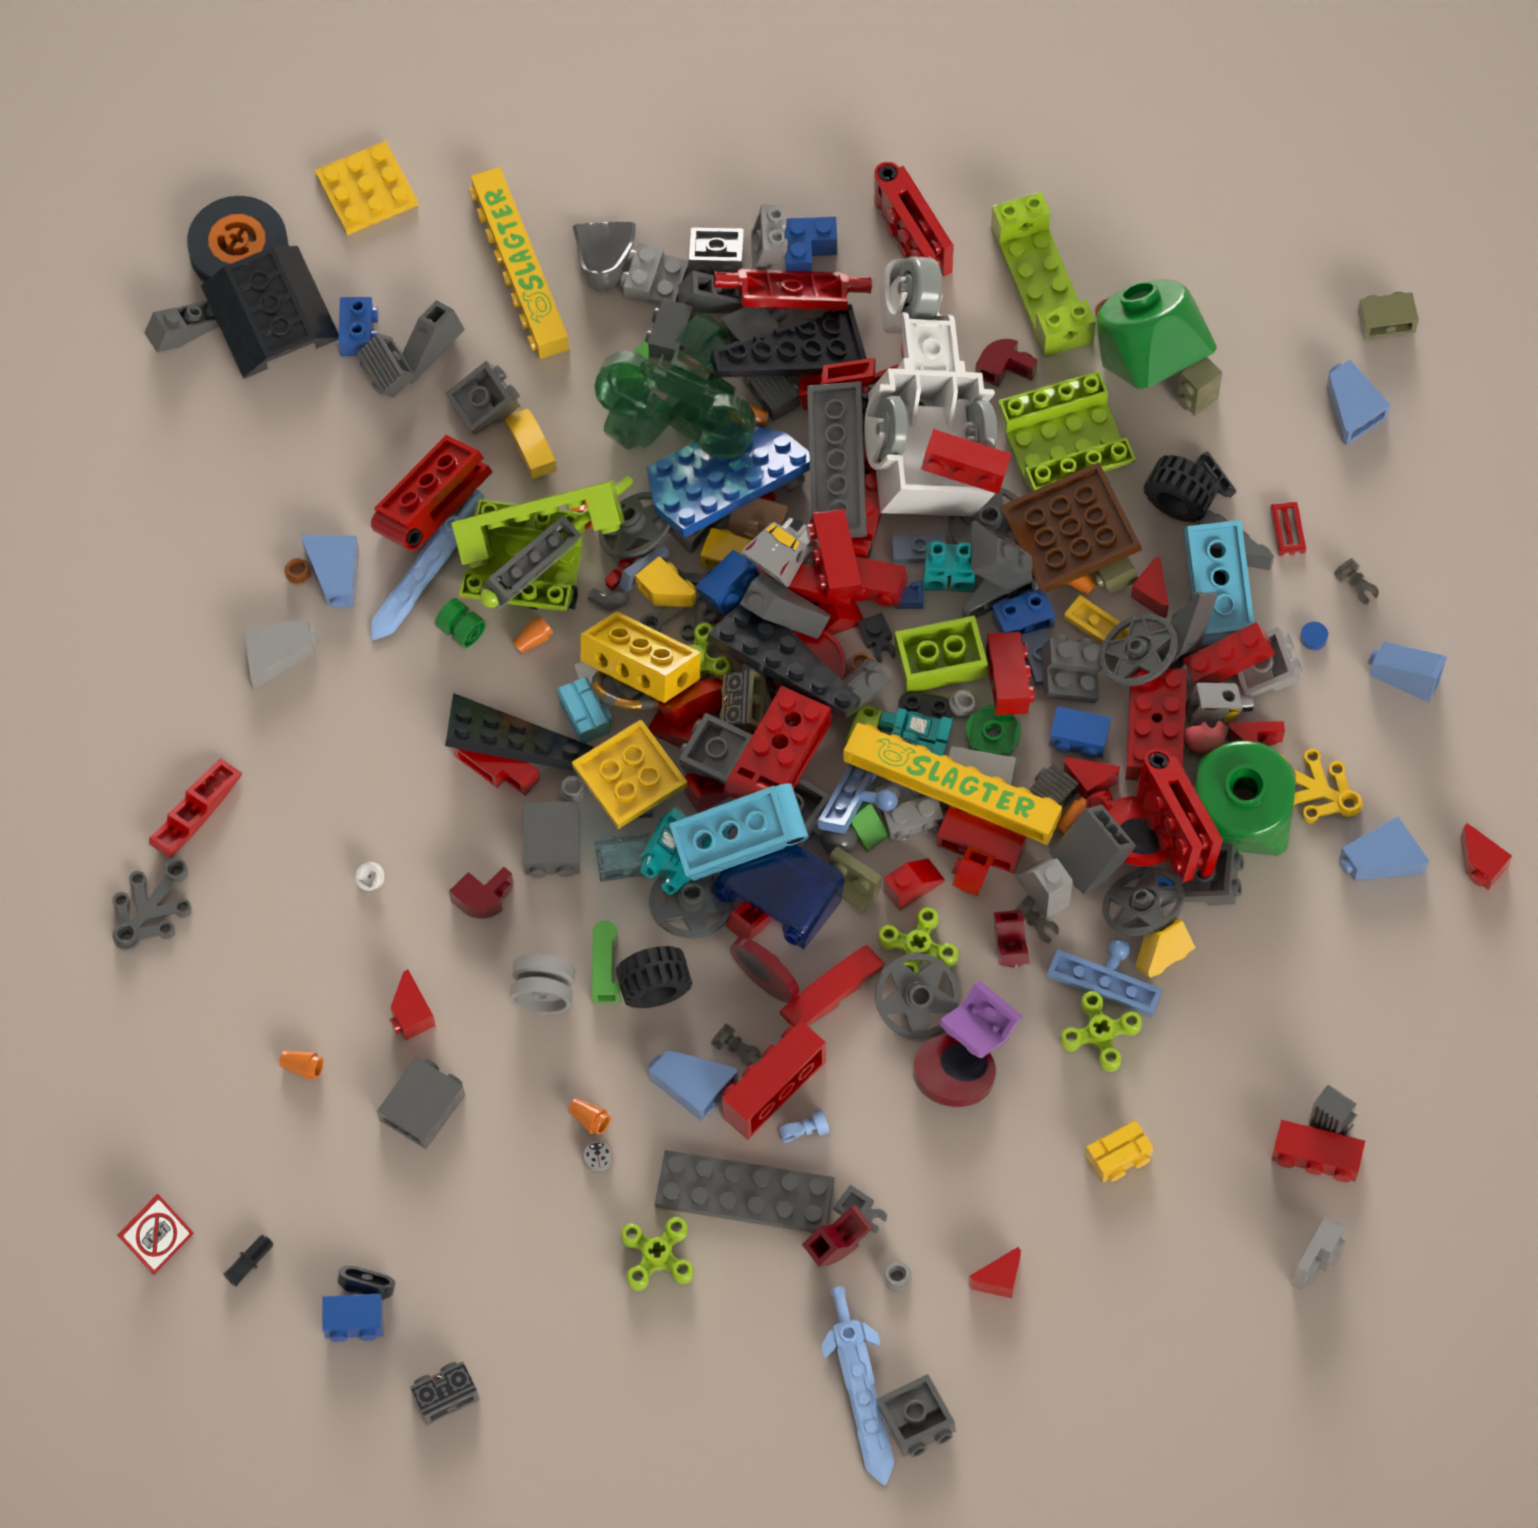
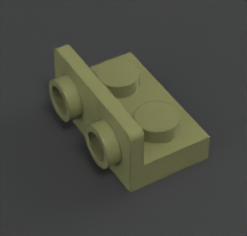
[819,846,882,911]

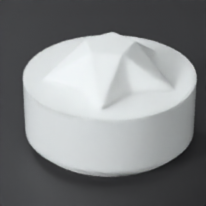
[355,862,384,891]

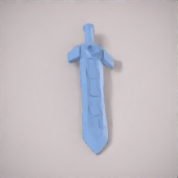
[371,490,485,641]
[821,1286,894,1485]

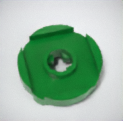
[966,705,1021,757]

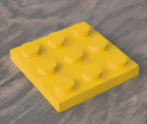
[315,141,418,235]
[572,720,688,829]

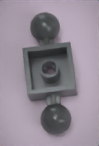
[790,778,857,854]

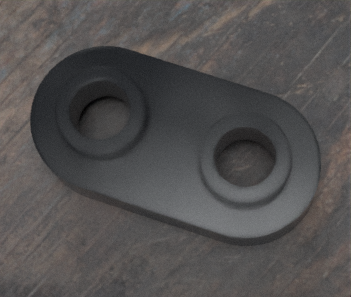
[898,691,953,719]
[337,1266,395,1300]

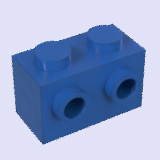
[338,297,379,356]
[695,550,760,616]
[991,589,1055,634]
[1049,706,1111,758]
[322,1294,384,1342]

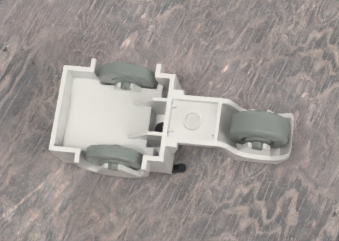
[864,256,997,517]

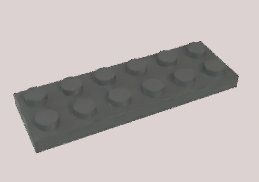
[807,382,867,538]
[655,1150,835,1233]

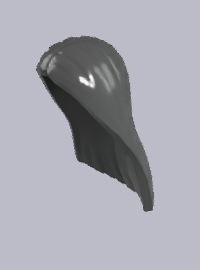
[573,221,636,292]

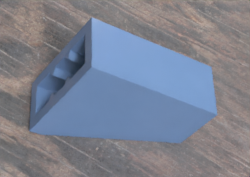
[1327,360,1390,445]
[302,535,359,608]
[1368,642,1447,702]
[1339,817,1429,881]
[649,1050,738,1121]

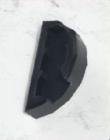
[1196,451,1237,498]

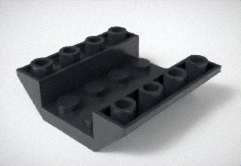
[201,246,339,379]

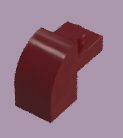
[975,339,1038,387]
[449,867,514,919]
[993,910,1030,968]
[802,1205,873,1267]

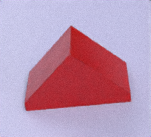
[1131,557,1169,618]
[817,599,864,635]
[1063,757,1120,800]
[684,773,729,813]
[969,1247,1021,1298]

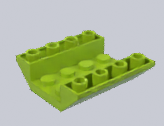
[998,370,1136,491]
[459,499,585,612]

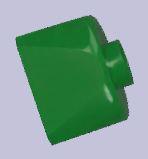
[1097,279,1217,389]
[1195,741,1296,856]

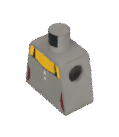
[741,518,808,588]
[1185,683,1254,728]

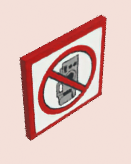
[117,1194,194,1275]

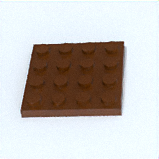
[1000,462,1142,594]

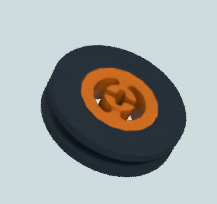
[187,196,289,282]

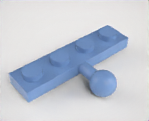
[818,764,898,834]
[1047,938,1163,1017]

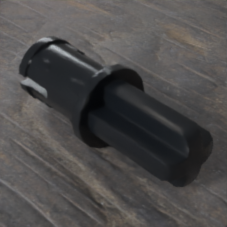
[223,1235,274,1287]

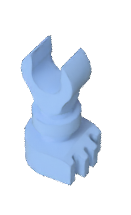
[778,1109,830,1142]

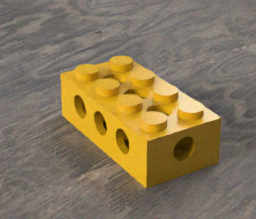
[580,611,701,703]

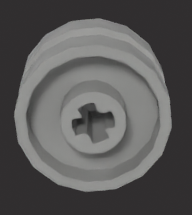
[509,954,576,1014]

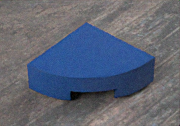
[896,581,923,609]

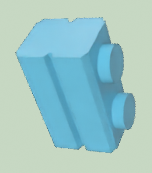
[557,677,613,743]

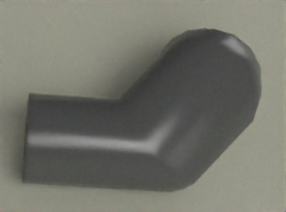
[587,588,630,611]

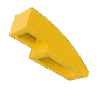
[504,408,557,480]

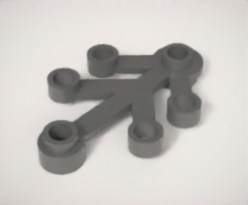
[639,567,718,641]
[112,858,192,950]

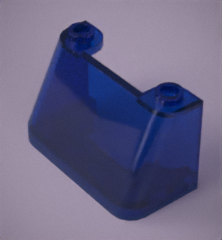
[711,844,845,949]

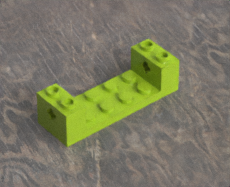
[991,191,1096,357]
[451,480,625,568]

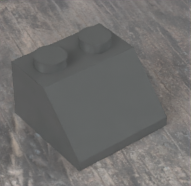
[971,521,1033,590]

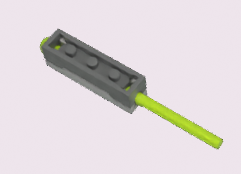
[480,475,634,610]

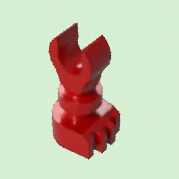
[604,547,644,591]
[1086,789,1113,811]

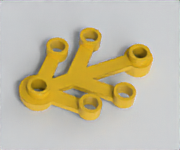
[1279,748,1363,824]

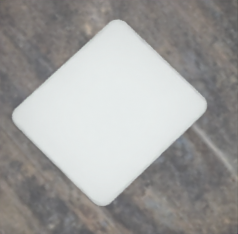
[575,662,599,684]

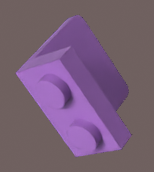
[939,981,1023,1058]

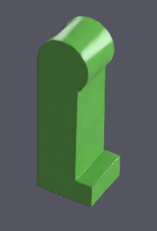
[592,920,621,1003]

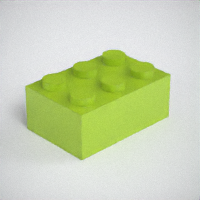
[894,615,988,692]

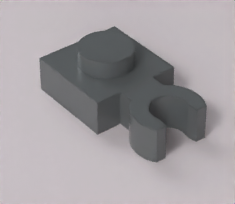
[834,1185,887,1233]

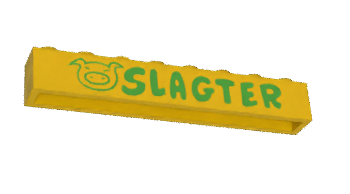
[468,167,570,359]
[844,722,1062,846]

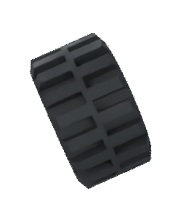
[1143,455,1218,522]
[615,946,693,1008]

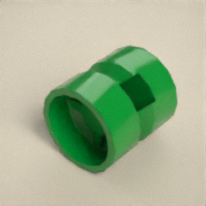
[434,598,486,649]

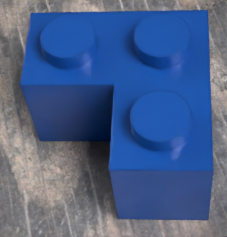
[784,216,837,271]

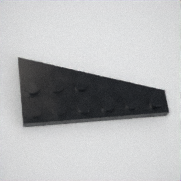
[710,304,867,378]
[707,604,861,721]
[445,693,595,771]

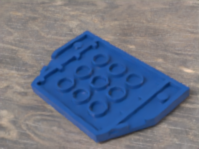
[646,423,810,538]

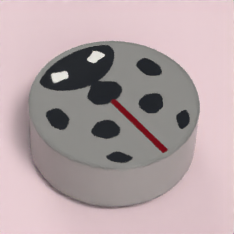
[584,1142,613,1172]

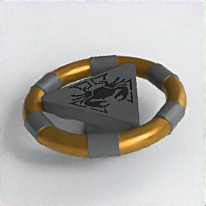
[591,671,659,711]

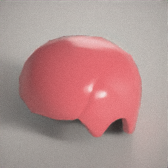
[1184,721,1226,755]

